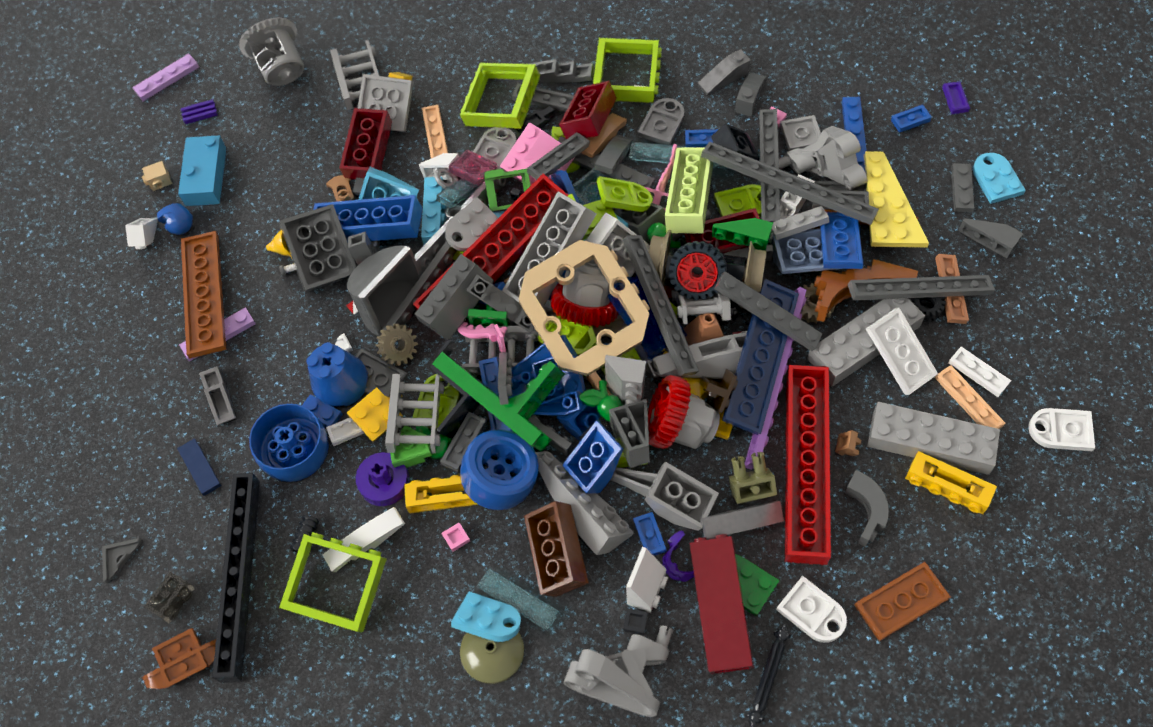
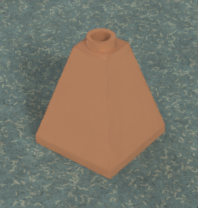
[682,313,724,346]

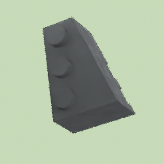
[609,399,650,468]

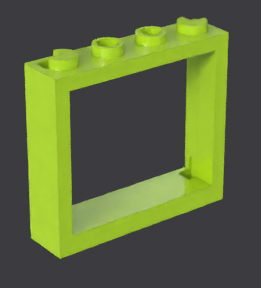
[593,38,662,103]
[460,63,540,129]
[279,532,387,632]

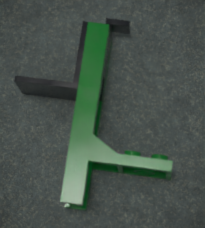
[430,339,565,452]

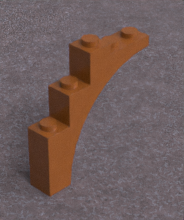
[814,259,918,322]

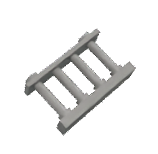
[330,40,379,110]
[671,290,731,324]
[462,326,539,377]
[385,374,444,453]

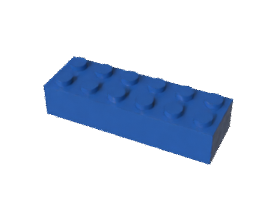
[313,195,423,243]

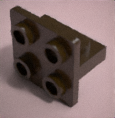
[700,369,738,413]

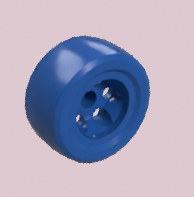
[249,404,329,482]
[460,430,539,510]

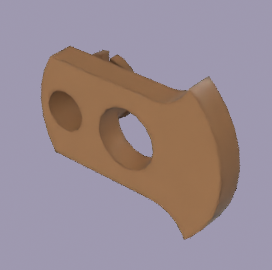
[326,175,355,202]

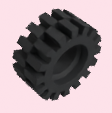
[910,297,946,323]

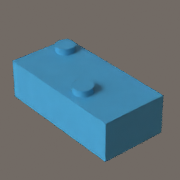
[178,135,226,206]

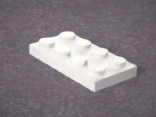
[866,308,938,395]

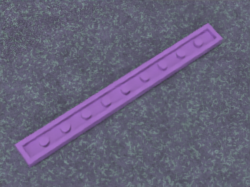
[745,287,806,470]

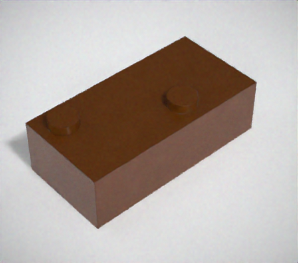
[524,501,588,597]

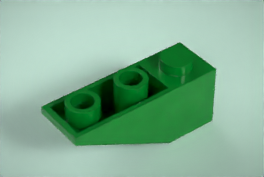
[712,218,773,251]

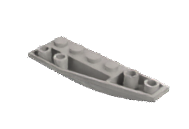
[653,332,747,379]
[535,451,634,555]

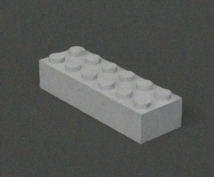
[502,192,597,308]
[807,298,925,387]
[867,402,1000,475]

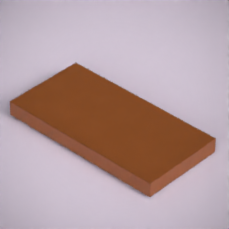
[854,562,951,642]

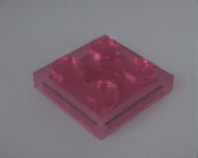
[448,150,497,186]

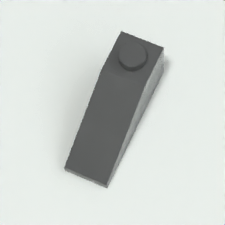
[735,72,766,116]
[958,218,1023,258]

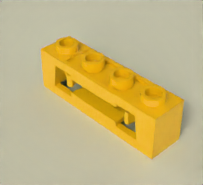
[905,451,997,514]
[405,475,478,513]

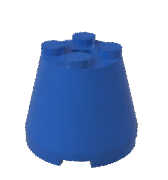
[306,342,368,407]

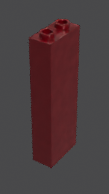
[690,534,754,674]

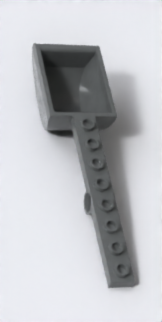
[347,167,507,336]

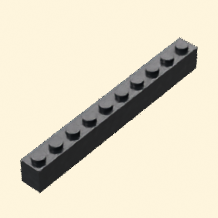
[212,473,260,683]

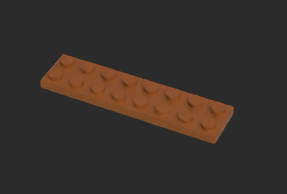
[181,231,226,359]

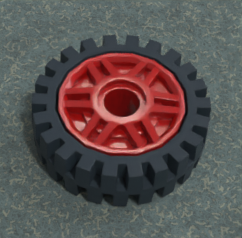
[669,241,727,300]

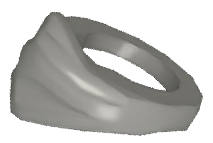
[434,168,459,191]

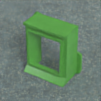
[484,169,531,212]

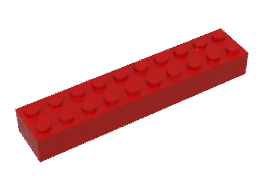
[413,174,568,310]
[785,365,831,565]

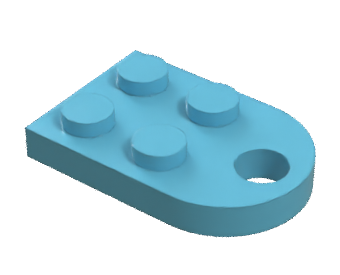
[973,153,1026,204]
[451,592,521,642]

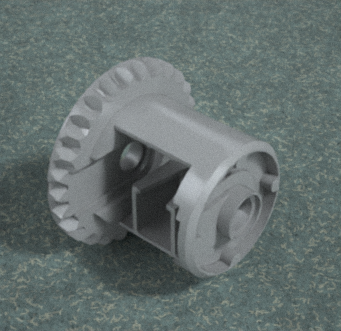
[239,18,304,86]

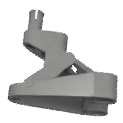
[779,126,868,190]
[564,626,673,717]

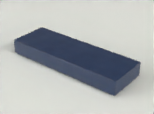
[177,438,222,496]

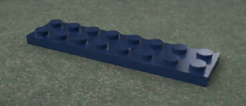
[722,279,799,435]

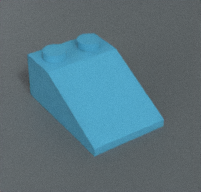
[358,167,419,200]

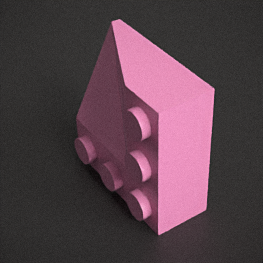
[500,122,575,185]

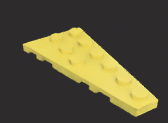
[864,152,929,248]

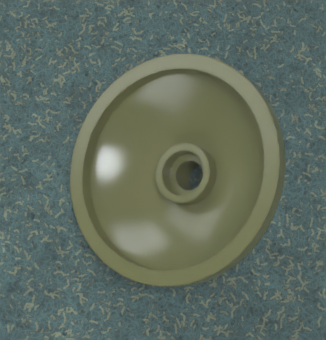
[460,623,524,684]

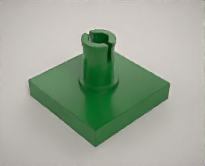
[468,304,510,327]

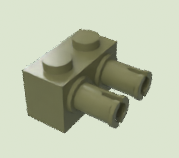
[728,452,777,504]

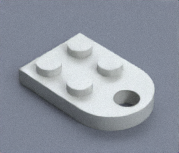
[1029,408,1095,451]
[776,576,847,642]

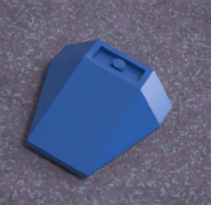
[509,335,586,416]

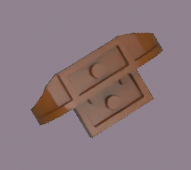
[142,628,216,689]

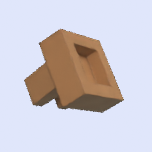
[835,430,862,456]

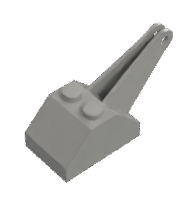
[611,462,719,531]

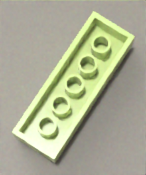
[665,148,713,234]

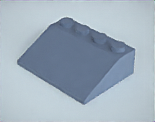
[771,229,834,274]

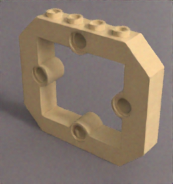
[519,240,650,376]

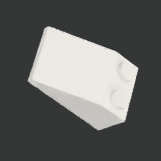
[626,547,668,613]

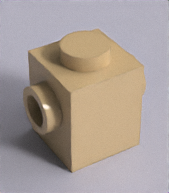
[142,161,173,191]

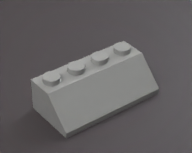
[605,355,646,405]

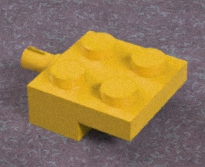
[347,387,403,442]

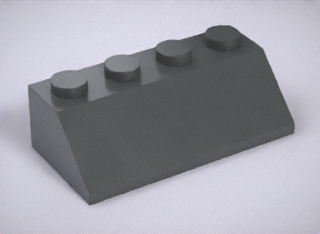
[415,254,494,340]

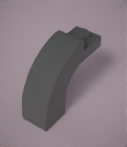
[348,231,380,265]
[844,470,889,547]

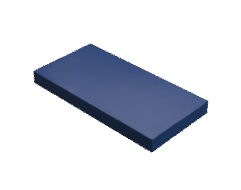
[820,212,863,269]

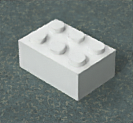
[586,213,650,277]

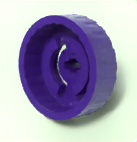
[356,452,410,506]

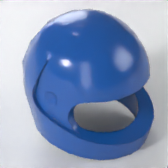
[157,203,193,235]

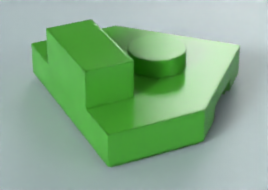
[390,426,432,468]

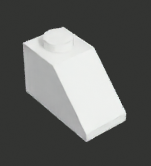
[419,153,463,180]
[125,218,158,249]

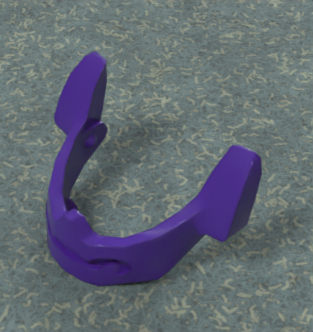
[663,530,695,582]

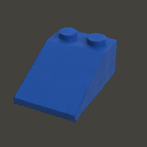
[562,421,623,494]

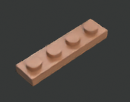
[935,254,969,324]

